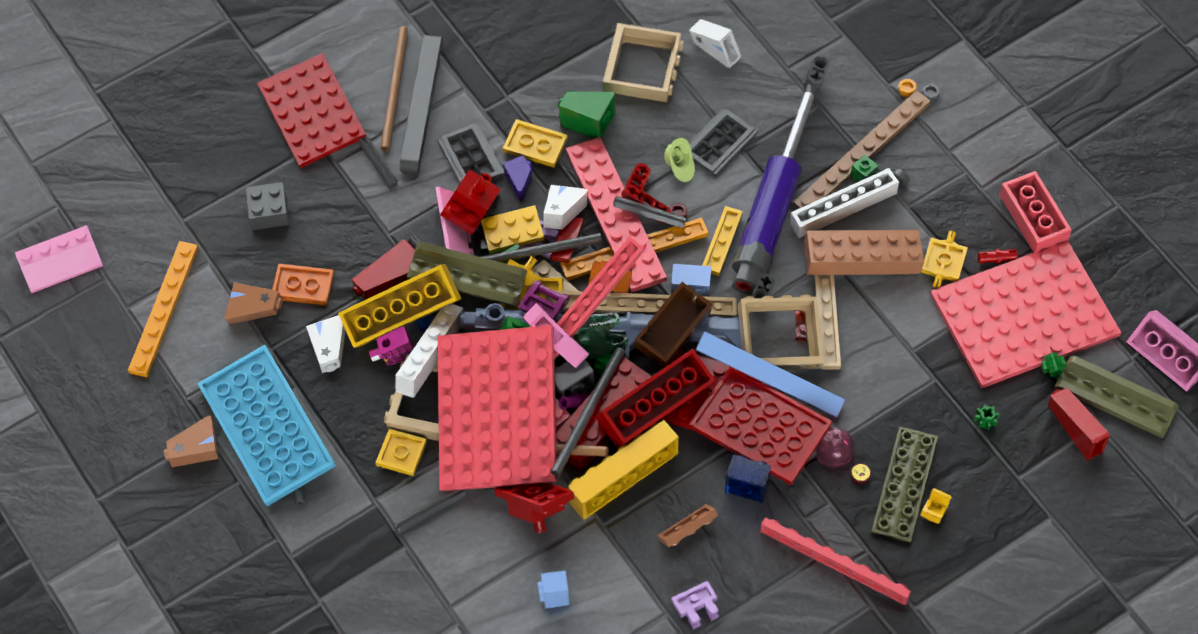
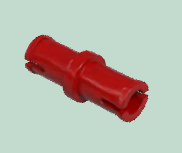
[977,249,1018,264]

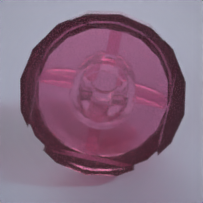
[815,427,854,467]

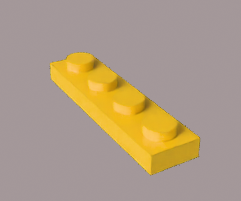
[702,206,743,276]

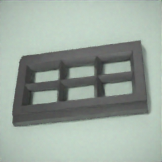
[689,108,757,176]
[437,123,505,183]

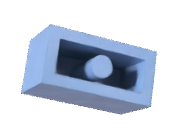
[671,264,711,296]
[538,571,569,609]

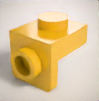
[920,488,951,524]

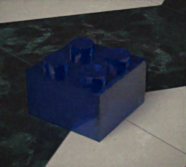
[725,455,771,503]

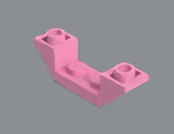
[523,303,589,368]

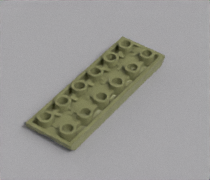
[407,242,527,307]
[1054,356,1179,439]
[871,426,938,543]

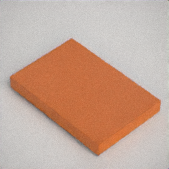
[272,264,335,306]

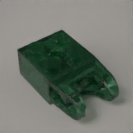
[556,312,628,363]

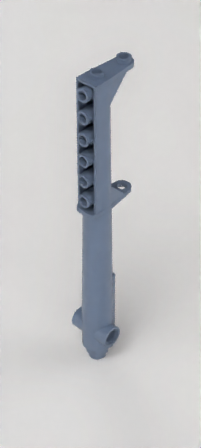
[460,303,742,360]

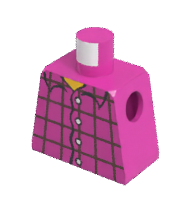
[369,326,415,366]

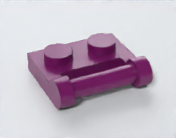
[518,280,570,321]

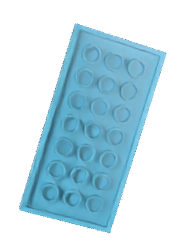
[197,345,336,506]

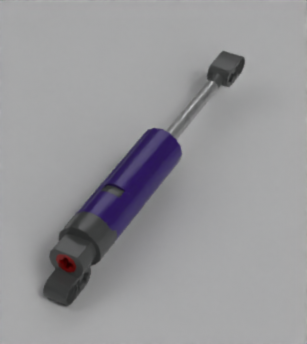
[732,56,829,313]

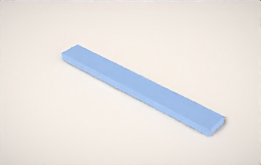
[696,332,845,418]

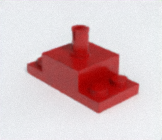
[440,169,501,235]
[494,483,575,533]

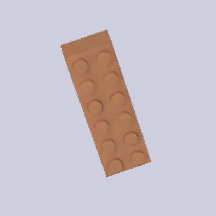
[803,230,924,275]

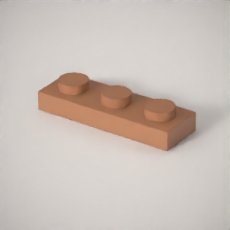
[657,504,718,547]

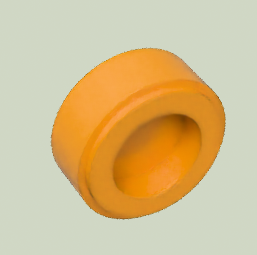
[898,79,917,97]

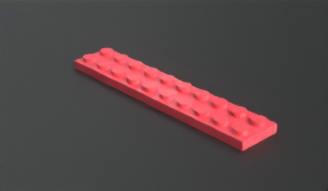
[566,137,667,293]

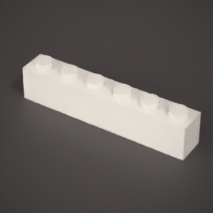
[790,168,899,238]
[396,304,463,398]

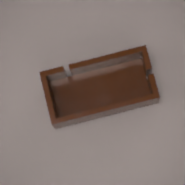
[633,282,713,369]

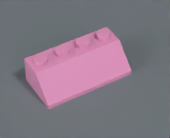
[435,187,474,255]
[15,225,103,294]
[1126,310,1198,391]

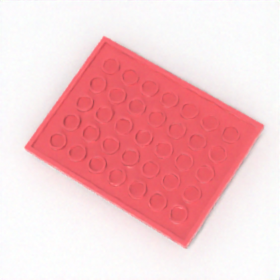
[930,240,1121,389]
[438,325,557,491]

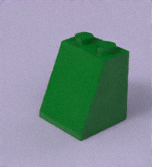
[558,91,616,139]

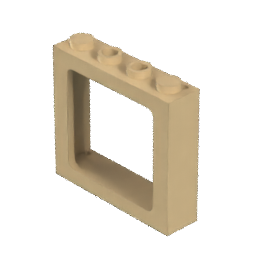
[603,23,684,102]
[738,294,824,370]
[384,354,439,441]

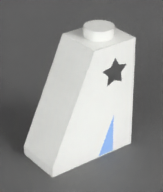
[689,19,741,68]
[543,185,588,230]
[306,315,346,373]

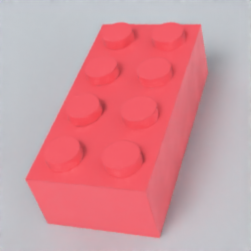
[999,171,1072,252]

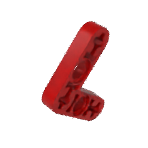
[621,163,672,223]

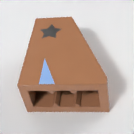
[224,283,283,325]
[164,416,219,467]

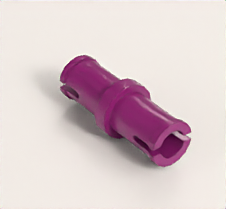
[558,393,589,409]

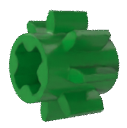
[594,352,613,376]
[1041,353,1066,377]
[974,404,999,430]

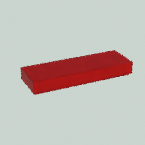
[551,217,584,263]

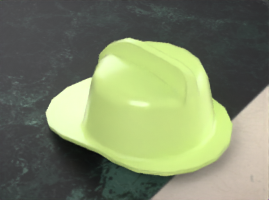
[664,138,695,182]

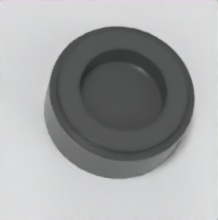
[921,84,940,102]
[892,169,910,186]

